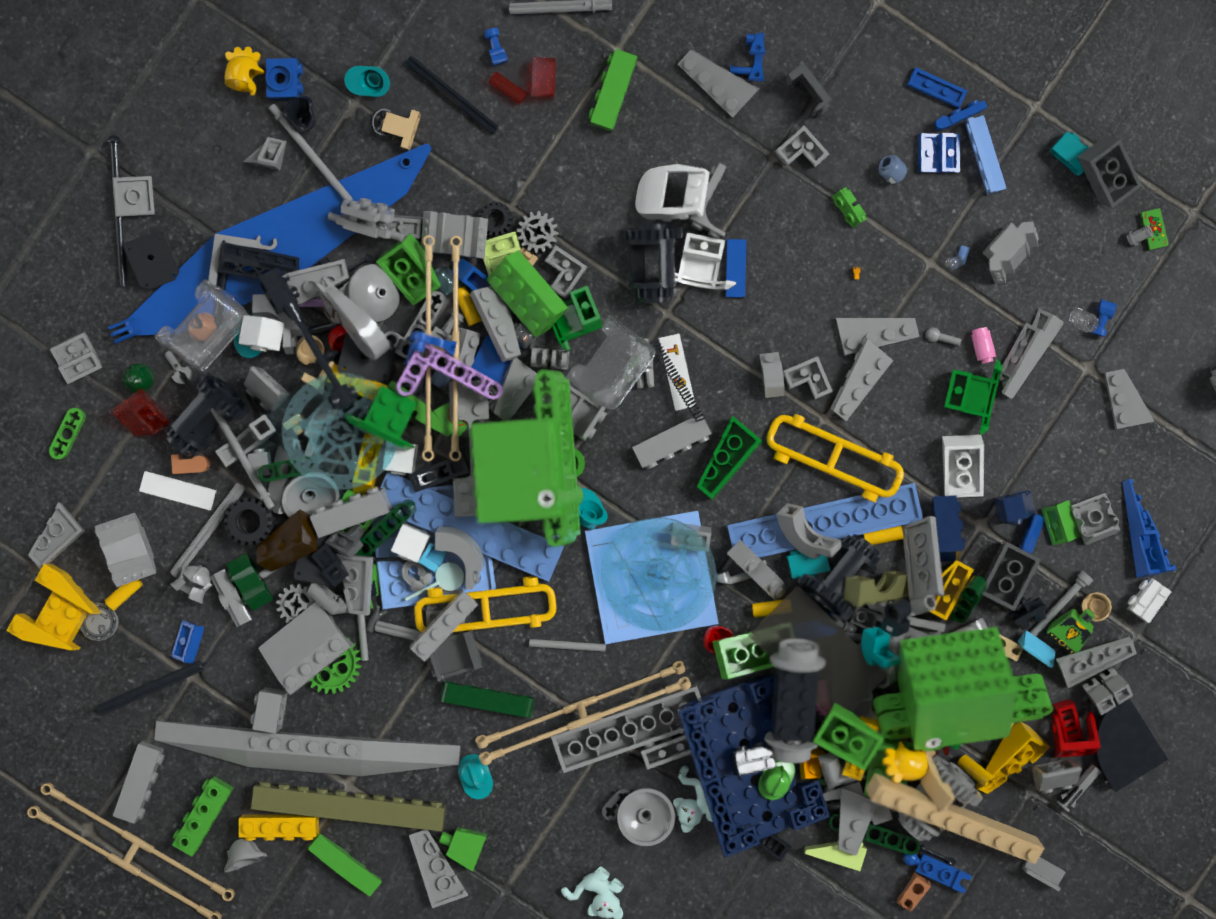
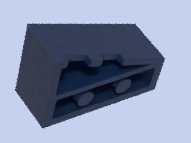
[993,490,1035,525]
[931,495,965,562]

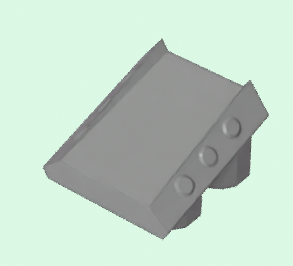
[1070,493,1120,545]

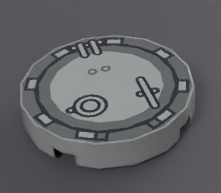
[80,602,119,641]

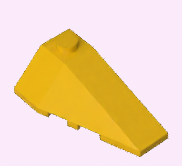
[976,722,1051,794]

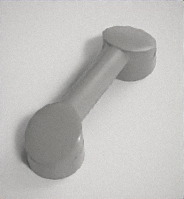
[714,560,767,584]

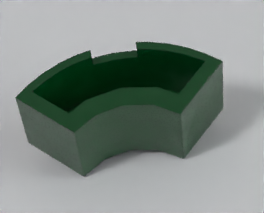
[226,553,273,611]

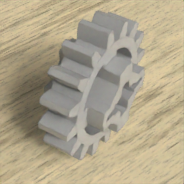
[517,211,559,253]
[276,583,315,623]

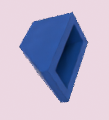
[450,258,491,290]

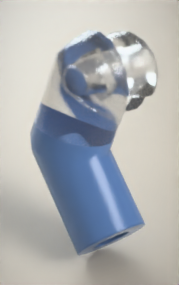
[945,245,970,269]

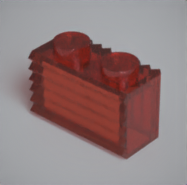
[528,57,556,99]

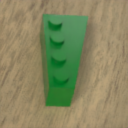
[697,415,763,500]

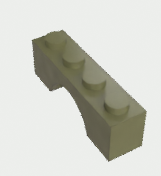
[844,570,909,606]

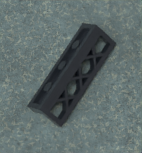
[218,242,299,280]

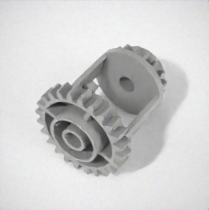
[898,755,983,841]

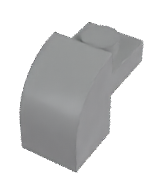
[760,352,785,398]

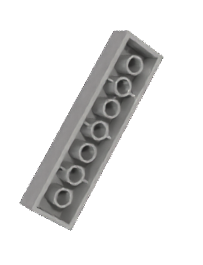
[551,684,701,773]

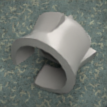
[170,565,213,604]

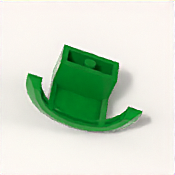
[552,286,603,352]
[944,359,1003,435]
[345,385,417,451]

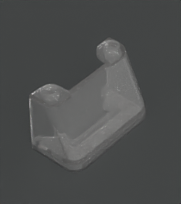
[154,279,248,371]
[566,315,656,410]

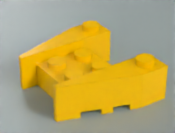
[6,564,101,650]

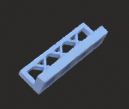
[964,115,1007,195]

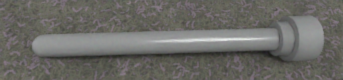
[1030,570,1094,636]

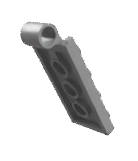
[902,516,944,615]

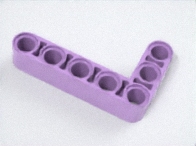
[396,344,502,399]

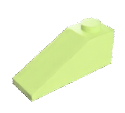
[804,841,867,871]

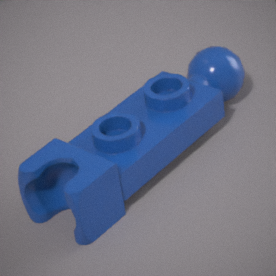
[903,853,972,893]

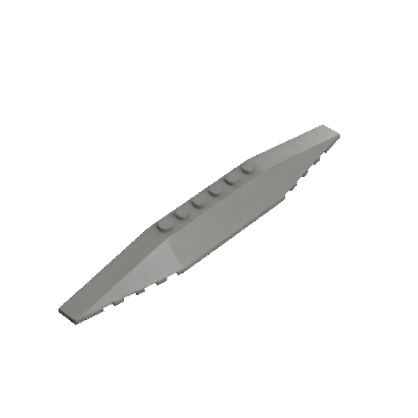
[155,721,460,776]

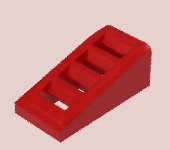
[1053,699,1083,743]

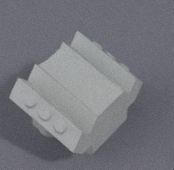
[421,211,488,259]
[983,222,1039,284]
[95,513,156,587]

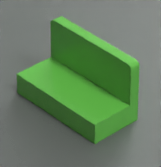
[1041,500,1080,546]

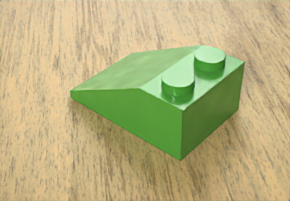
[376,233,441,305]
[813,702,884,771]

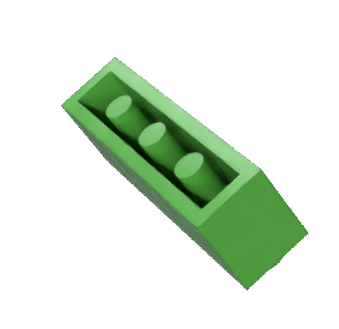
[588,49,637,132]

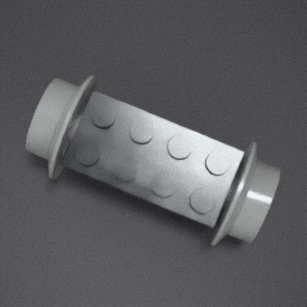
[765,639,825,763]

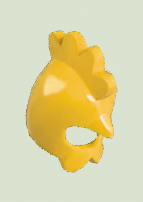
[224,47,265,96]
[882,742,928,784]

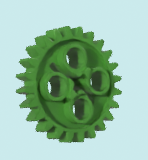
[310,637,362,694]

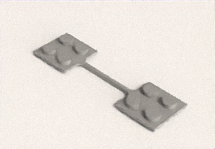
[449,381,489,517]

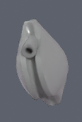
[224,839,267,872]

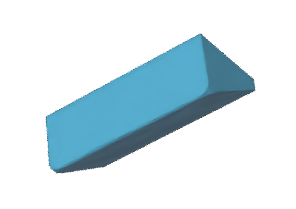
[1018,631,1055,668]

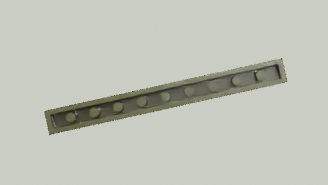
[251,781,446,831]

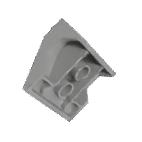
[258,602,354,695]

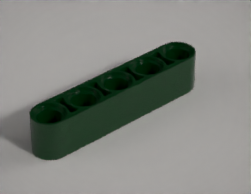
[355,499,416,557]
[439,681,535,718]
[828,811,920,855]

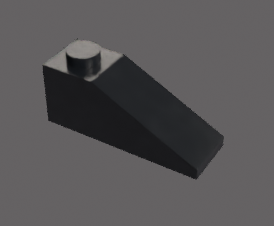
[409,454,470,493]

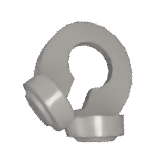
[402,561,432,591]

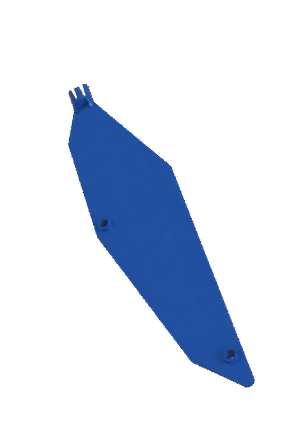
[107,144,431,344]

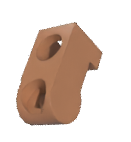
[171,454,210,474]
[897,871,931,912]

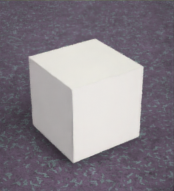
[238,315,284,352]
[383,441,418,475]
[391,523,432,563]

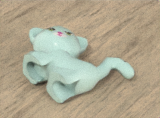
[673,765,713,833]
[561,866,624,919]

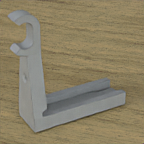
[207,234,277,290]

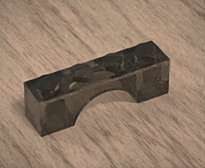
[402,416,454,459]

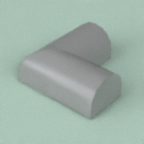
[775,126,829,167]
[545,245,587,299]
[783,356,833,399]
[307,583,349,615]
[818,752,865,789]

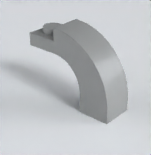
[252,294,301,354]
[215,414,276,468]
[777,503,842,559]
[435,526,484,590]

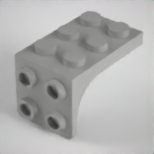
[689,163,726,240]
[570,386,607,441]

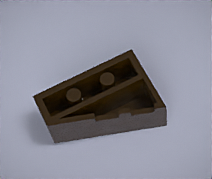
[256,509,317,572]

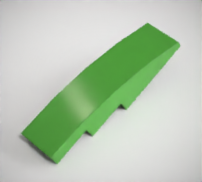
[388,380,451,437]
[307,833,382,896]

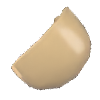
[295,335,325,365]
[1082,592,1112,622]

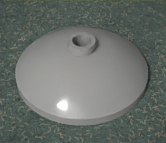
[348,264,400,322]
[282,472,340,518]
[617,788,675,846]

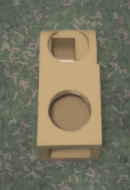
[999,634,1023,661]

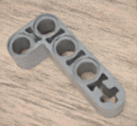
[384,291,447,358]

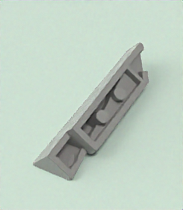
[1000,309,1064,399]

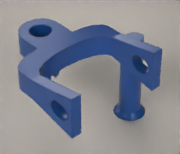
[730,33,765,82]
[403,331,457,367]

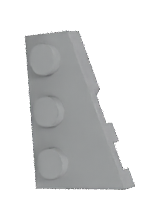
[491,358,537,422]
[1104,369,1154,429]
[838,787,877,856]

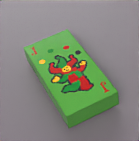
[1140,208,1169,250]

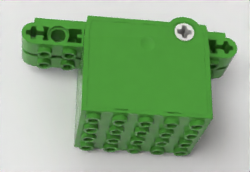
[470,370,583,547]
[873,627,1053,751]

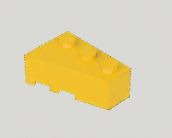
[929,560,974,620]

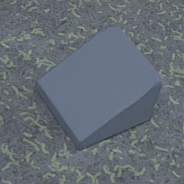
[431,366,450,389]

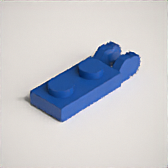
[934,100,987,131]

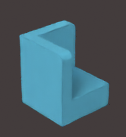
[419,542,448,572]

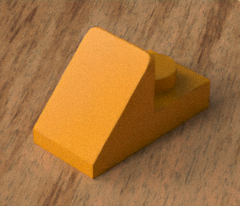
[799,745,826,780]

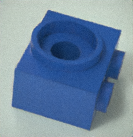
[266,58,303,100]

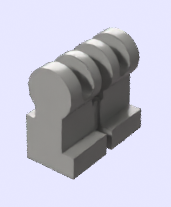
[531,348,570,370]
[1082,667,1134,715]

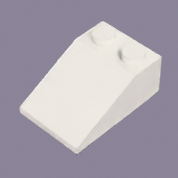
[942,435,984,497]

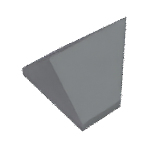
[243,137,286,170]

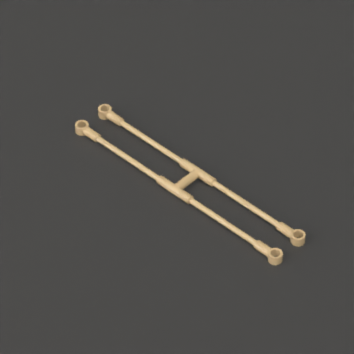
[422,235,462,461]
[475,661,691,765]
[27,783,235,919]

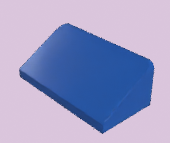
[1019,514,1045,554]
[171,620,204,663]

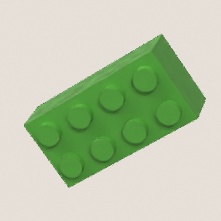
[486,250,568,338]
[713,622,795,679]

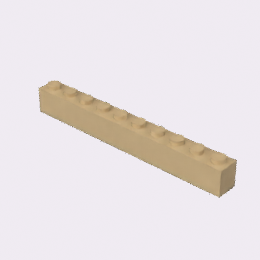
[865,773,1045,864]

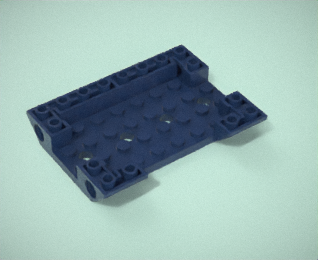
[678,673,830,858]

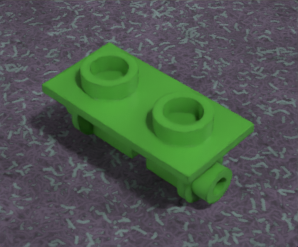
[832,187,867,228]

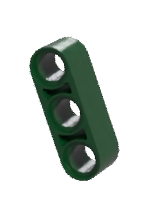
[258,456,314,482]
[951,576,987,624]

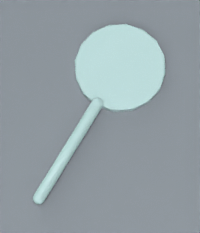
[405,562,464,601]

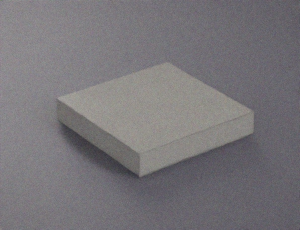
[112,176,155,217]

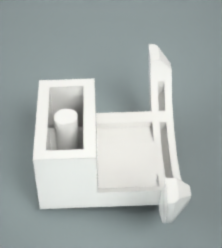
[675,233,736,290]

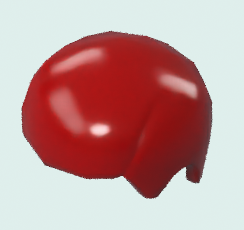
[328,325,352,352]
[703,626,733,655]

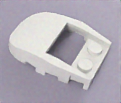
[635,164,710,222]

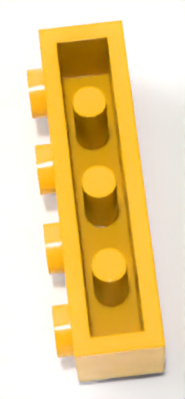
[239,814,319,841]

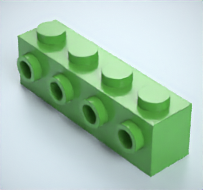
[172,776,234,857]

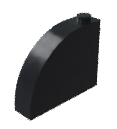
[1094,698,1168,792]

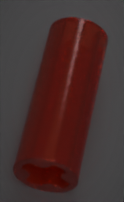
[488,71,528,105]

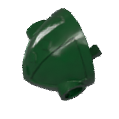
[122,363,155,397]

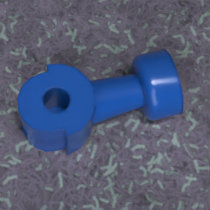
[483,27,508,66]
[1090,299,1117,337]

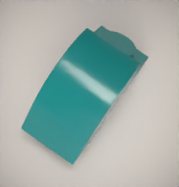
[861,626,900,668]

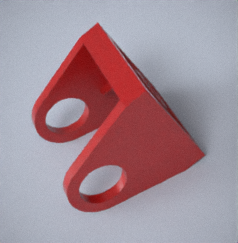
[1052,711,1100,758]

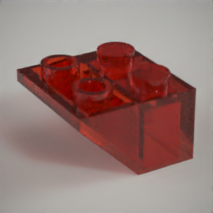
[111,388,169,436]

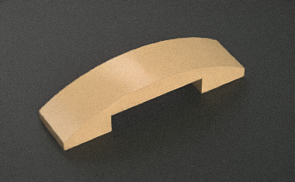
[920,751,955,811]

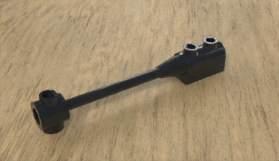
[258,268,358,410]

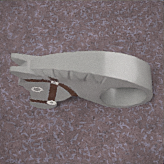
[315,276,390,361]

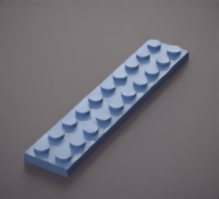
[380,471,564,582]
[727,483,923,557]

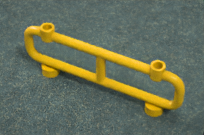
[766,414,904,503]
[414,576,557,633]

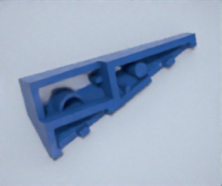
[1123,479,1177,578]

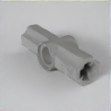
[210,569,252,627]

